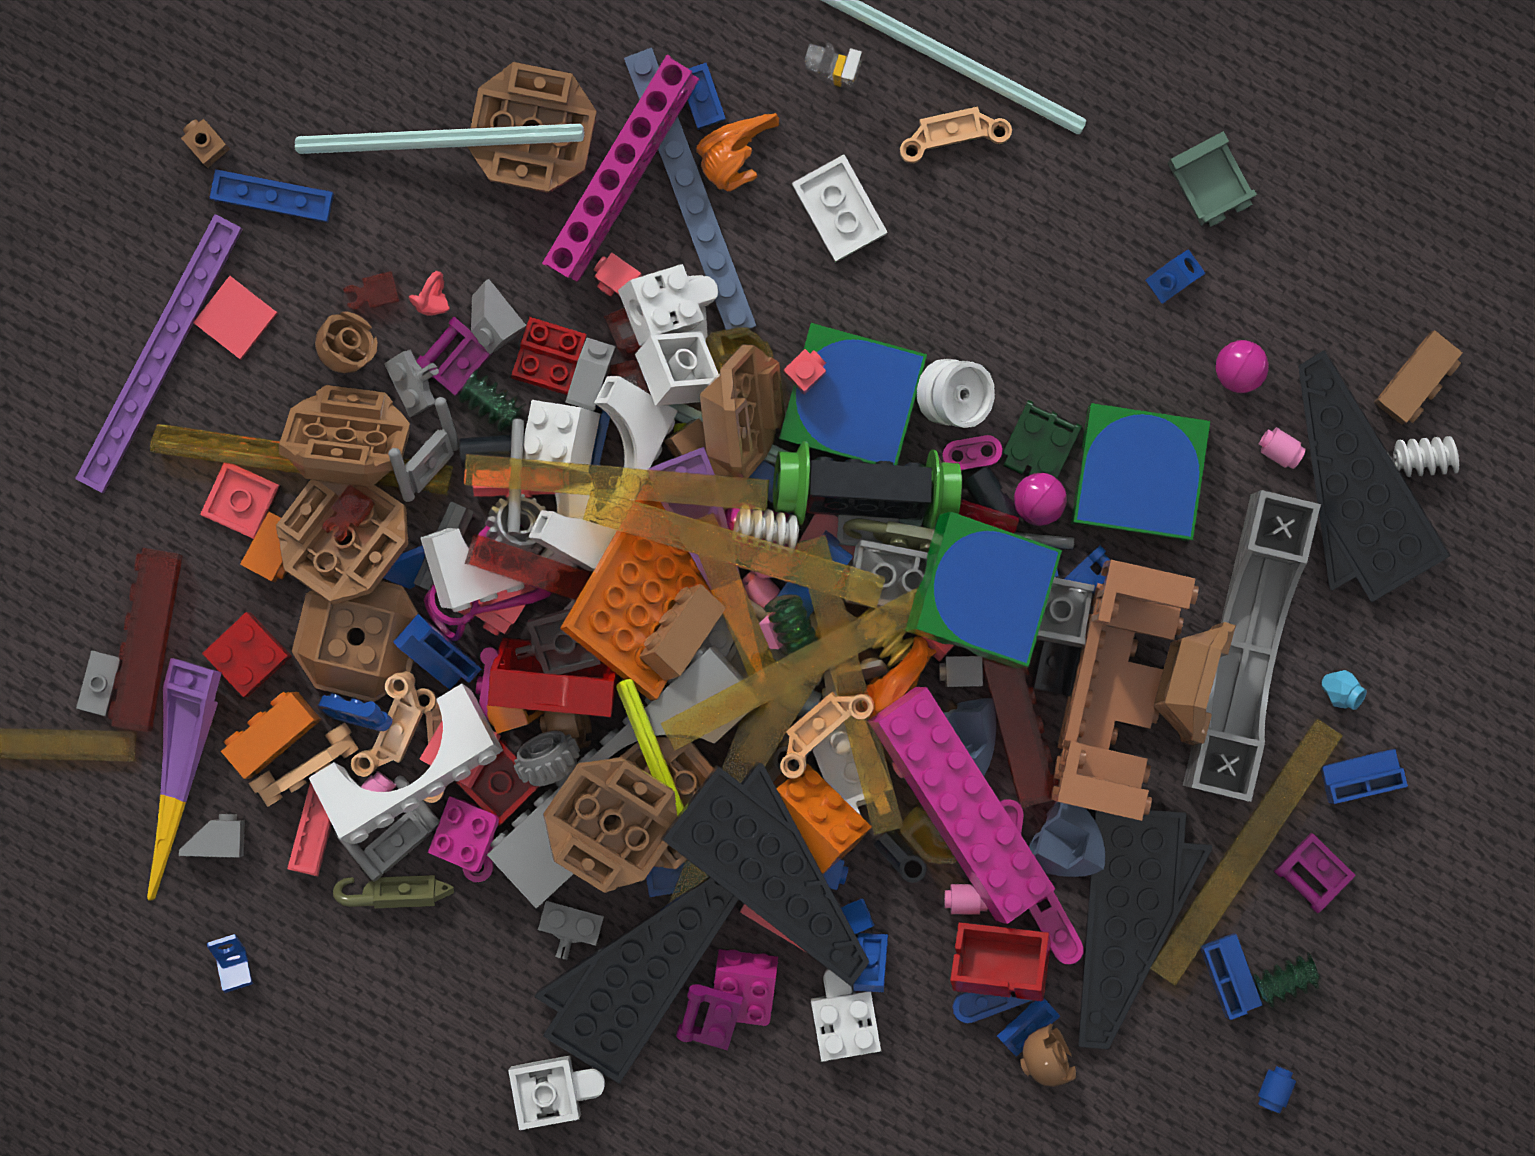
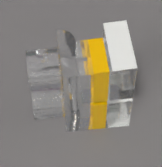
[805,41,863,91]

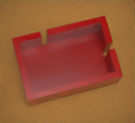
[950,922,1051,1001]

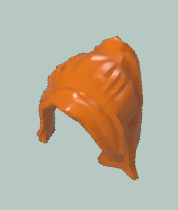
[696,113,779,191]
[861,636,937,719]

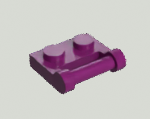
[416,316,493,396]
[1274,833,1356,913]
[676,984,743,1051]

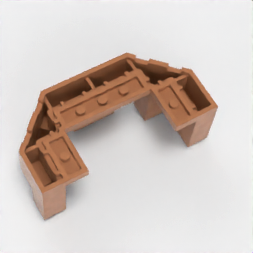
[1051,560,1199,821]

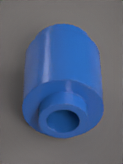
[1258,1066,1296,1113]

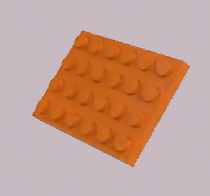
[560,483,738,701]

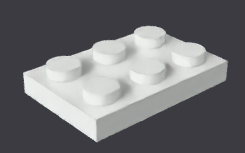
[792,155,888,263]

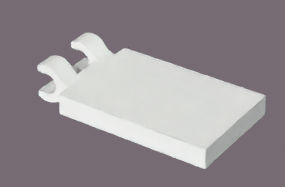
[812,706,892,816]

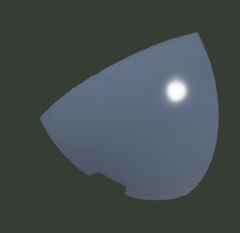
[943,698,996,776]
[1029,801,1105,877]

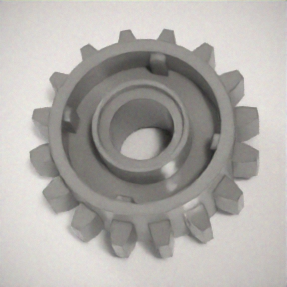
[485,494,546,560]
[514,731,580,786]

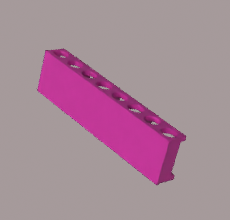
[542,55,700,282]

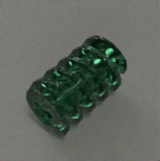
[459,368,526,432]
[764,594,820,664]
[1252,952,1320,1007]

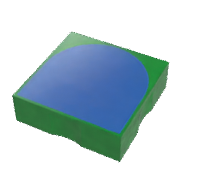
[779,323,927,465]
[1071,403,1210,542]
[905,512,1062,668]

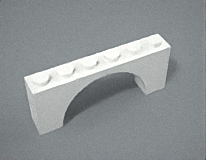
[528,376,677,571]
[421,482,600,612]
[309,683,503,844]

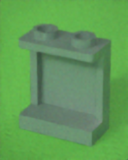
[1167,131,1257,227]

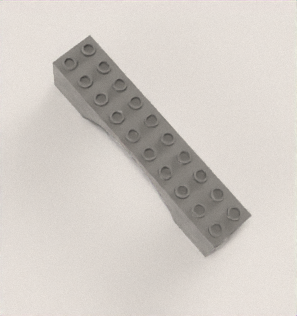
[1182,490,1321,802]
[487,646,763,908]

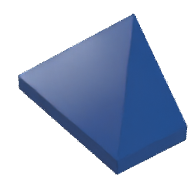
[383,545,426,589]

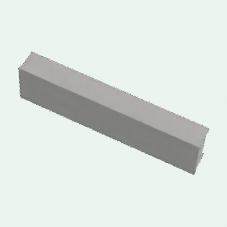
[845,540,1095,648]

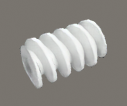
[1393,436,1459,477]
[733,504,799,554]

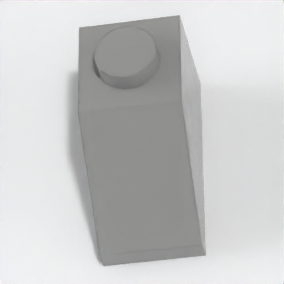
[471,279,526,354]
[565,338,616,411]
[179,814,245,857]

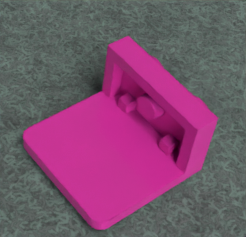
[428,796,499,872]
[714,949,778,1026]

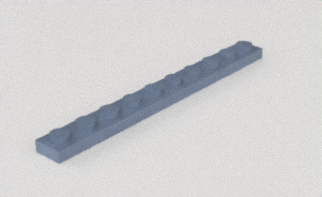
[624,48,756,337]

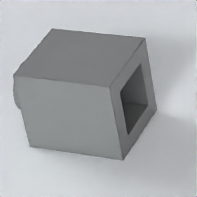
[939,656,983,687]

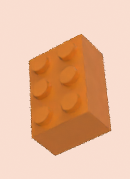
[221,691,322,779]
[776,764,872,874]

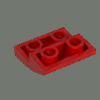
[511,317,587,395]

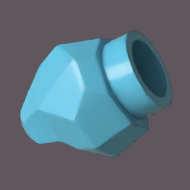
[1322,670,1367,710]

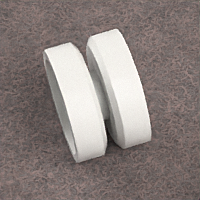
[917,359,995,428]

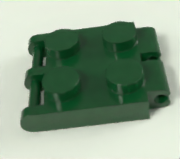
[1002,400,1082,478]

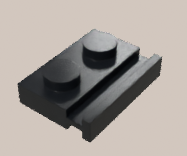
[1031,640,1082,696]

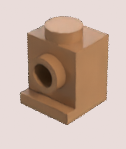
[181,119,230,168]

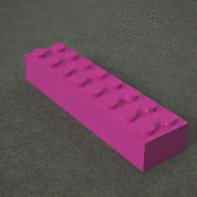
[868,687,1055,924]

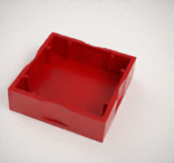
[488,638,620,717]

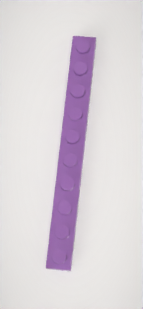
[75,214,243,493]

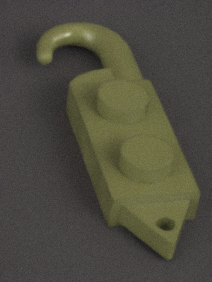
[843,518,935,553]
[333,875,454,908]

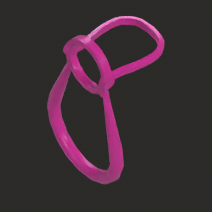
[424,525,565,641]

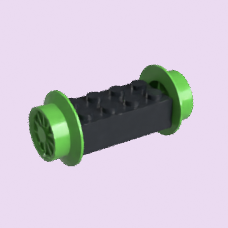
[773,441,962,529]

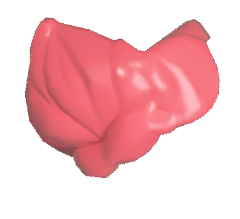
[409,271,450,316]

